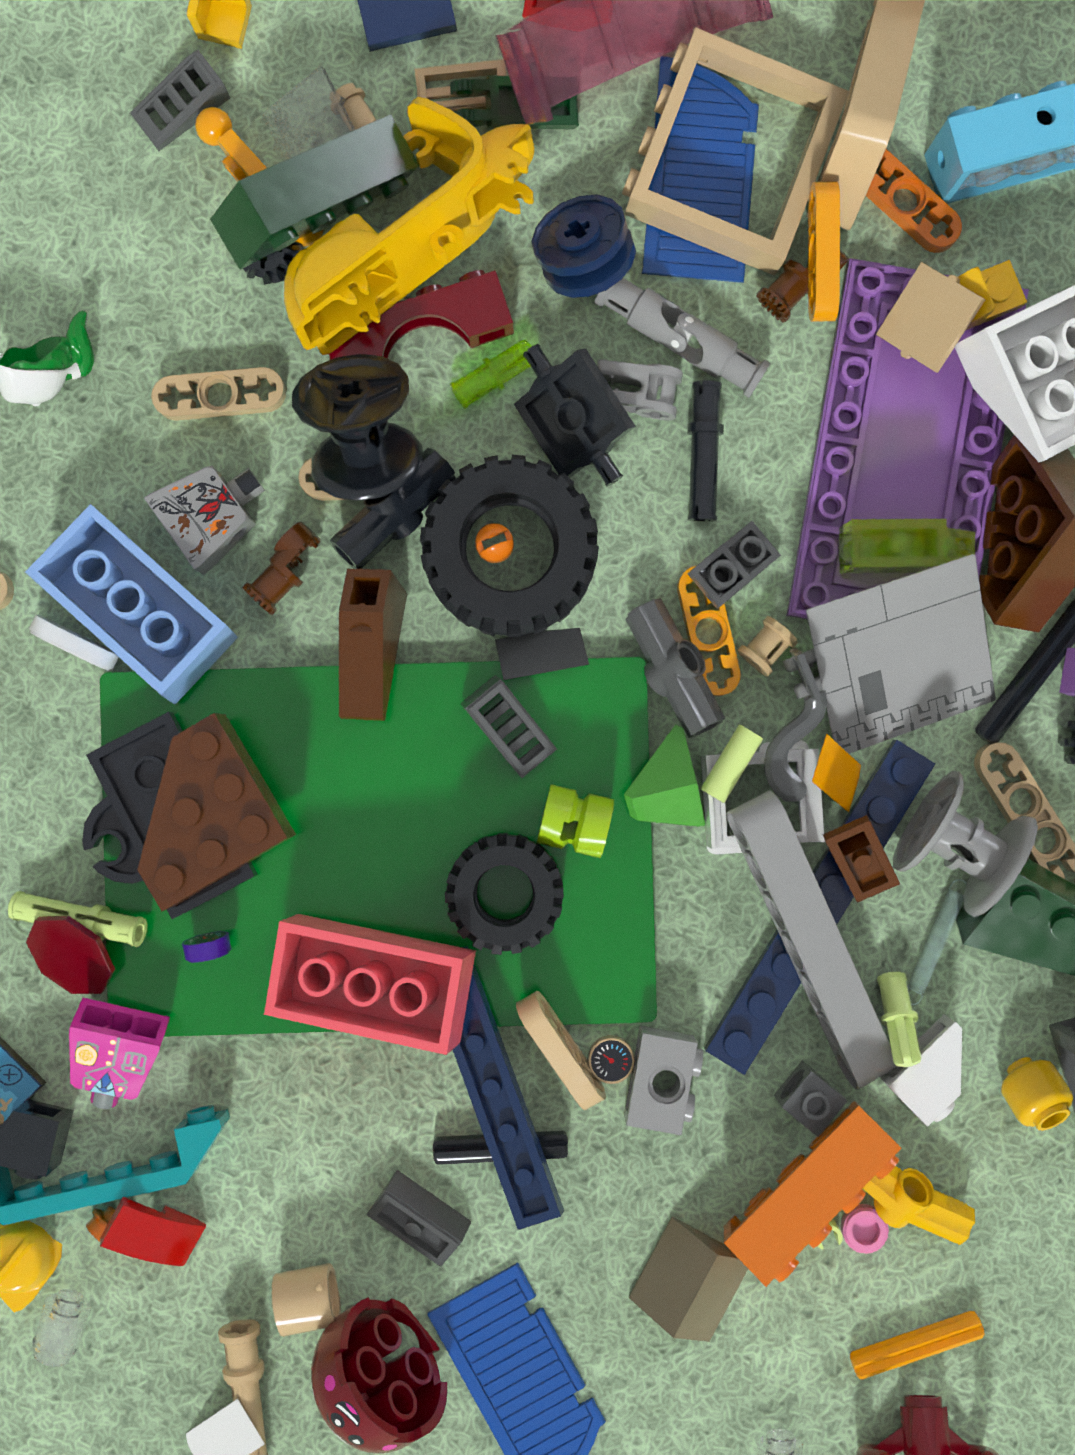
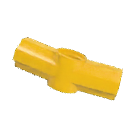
[862,1166,975,1245]

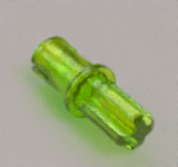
[449,340,532,409]

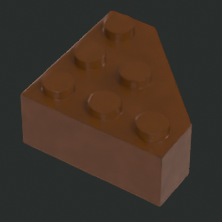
[979,435,1075,633]
[137,713,296,911]

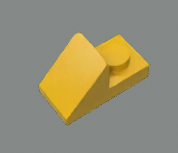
[958,260,1027,330]

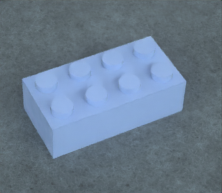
[25,504,238,704]

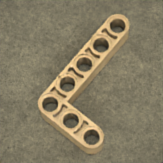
[806,0,925,231]

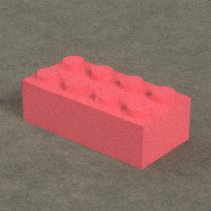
[264,914,476,1055]

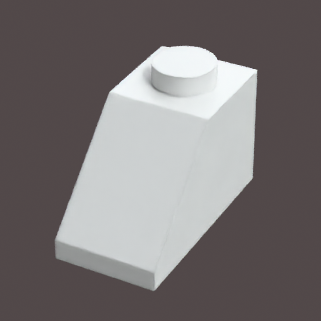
[880,1014,962,1127]

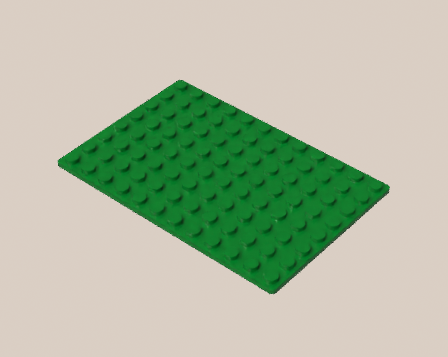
[100,657,657,1037]

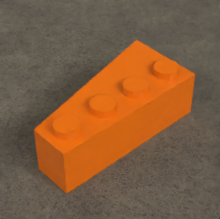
[724,1101,902,1287]

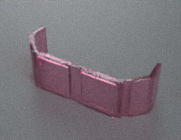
[495,0,773,124]

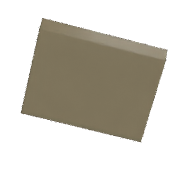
[629,1216,748,1342]

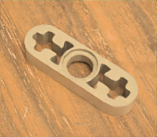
[151,367,286,421]
[516,991,606,1110]

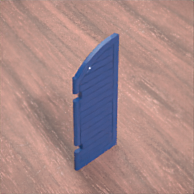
[642,56,759,283]
[427,1262,606,1455]

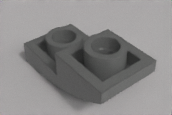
[688,521,781,609]

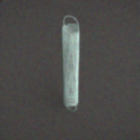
[907,879,967,1005]

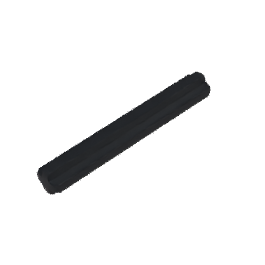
[975,599,1075,743]

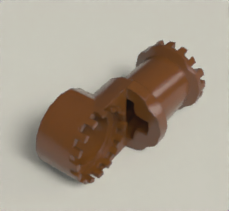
[756,250,849,323]
[242,522,321,615]

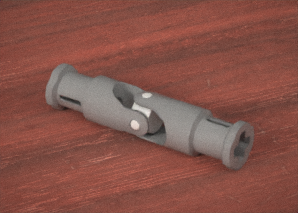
[594,278,771,398]

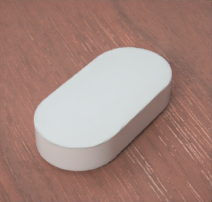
[29,615,119,671]

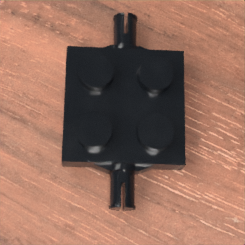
[514,344,636,487]

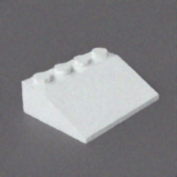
[955,285,1075,462]

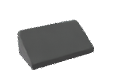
[366,1170,472,1267]

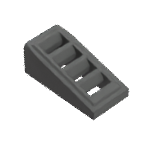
[130,49,230,151]
[461,675,557,778]

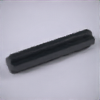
[433,1130,568,1165]

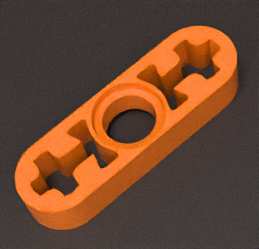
[866,149,962,253]

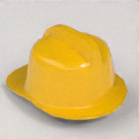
[0,1220,62,1312]

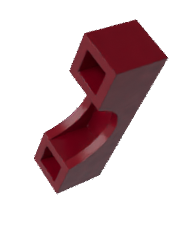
[329,270,514,360]

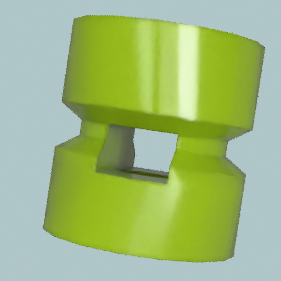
[537,784,614,858]

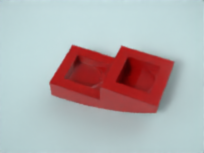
[100,1197,206,1266]

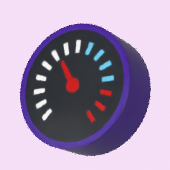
[182,931,232,963]

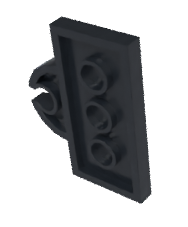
[82,712,258,919]

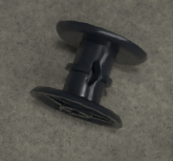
[292,354,424,501]

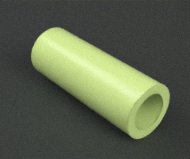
[700,725,763,803]

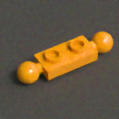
[195,107,324,247]

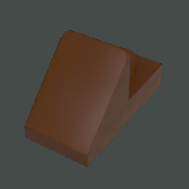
[822,815,900,903]

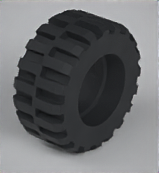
[420,454,599,638]

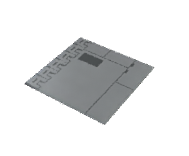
[806,554,996,754]

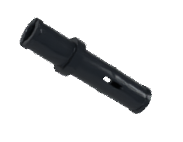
[687,380,724,522]

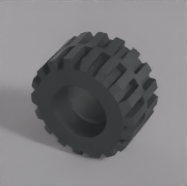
[445,833,564,955]

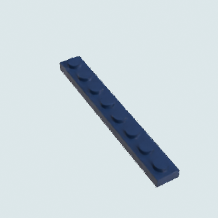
[704,740,936,1075]

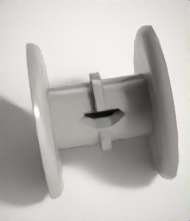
[893,771,1038,917]

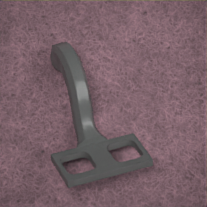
[764,647,827,802]

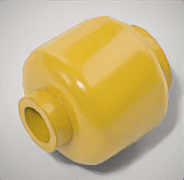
[1001,1057,1073,1131]

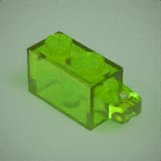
[839,519,976,573]

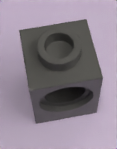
[774,1060,847,1137]

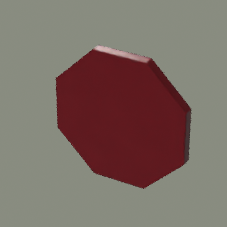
[26,916,115,994]

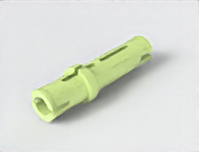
[8,891,147,947]

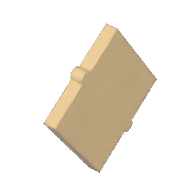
[876,262,986,373]

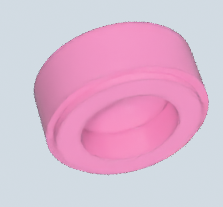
[840,1204,889,1254]

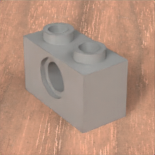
[624,1025,703,1135]

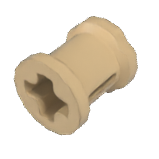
[737,616,798,677]

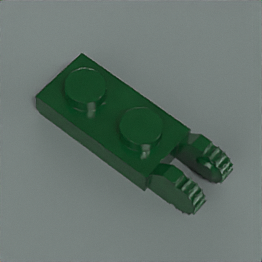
[450,75,579,130]

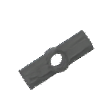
[625,598,725,738]

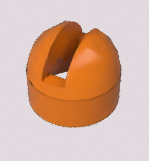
[475,523,514,563]

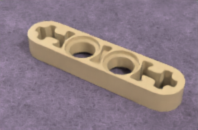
[974,742,1075,882]

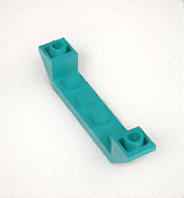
[0,1105,230,1225]

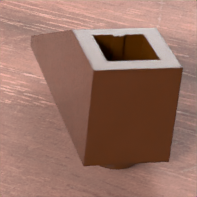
[339,569,407,721]

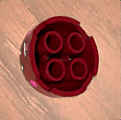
[311,1297,448,1454]

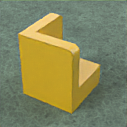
[187,0,252,49]

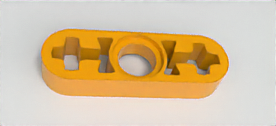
[808,182,840,322]
[677,566,741,696]

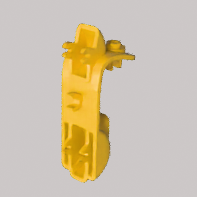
[284,97,534,355]

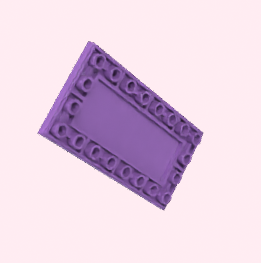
[786,258,1029,620]

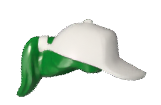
[0,311,94,406]

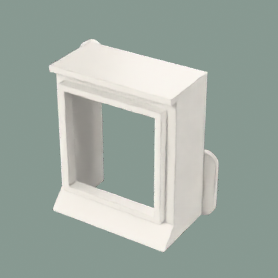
[701,740,825,854]

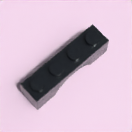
[0,1099,74,1179]

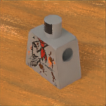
[144,466,265,575]

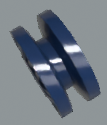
[531,194,636,298]

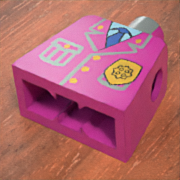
[69,997,170,1109]

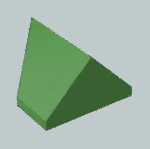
[624,724,705,827]

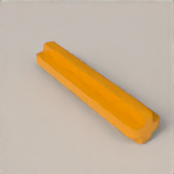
[850,1311,985,1380]

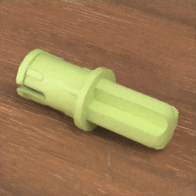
[877,972,922,1067]

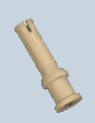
[218,1319,268,1455]

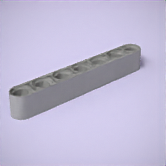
[727,790,898,1090]

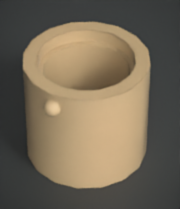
[272,1263,341,1337]

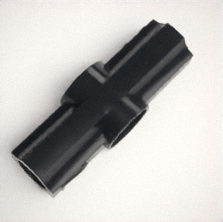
[330,448,456,569]

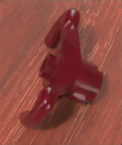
[856,1395,999,1455]

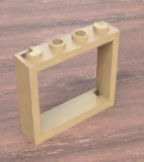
[622,27,849,276]

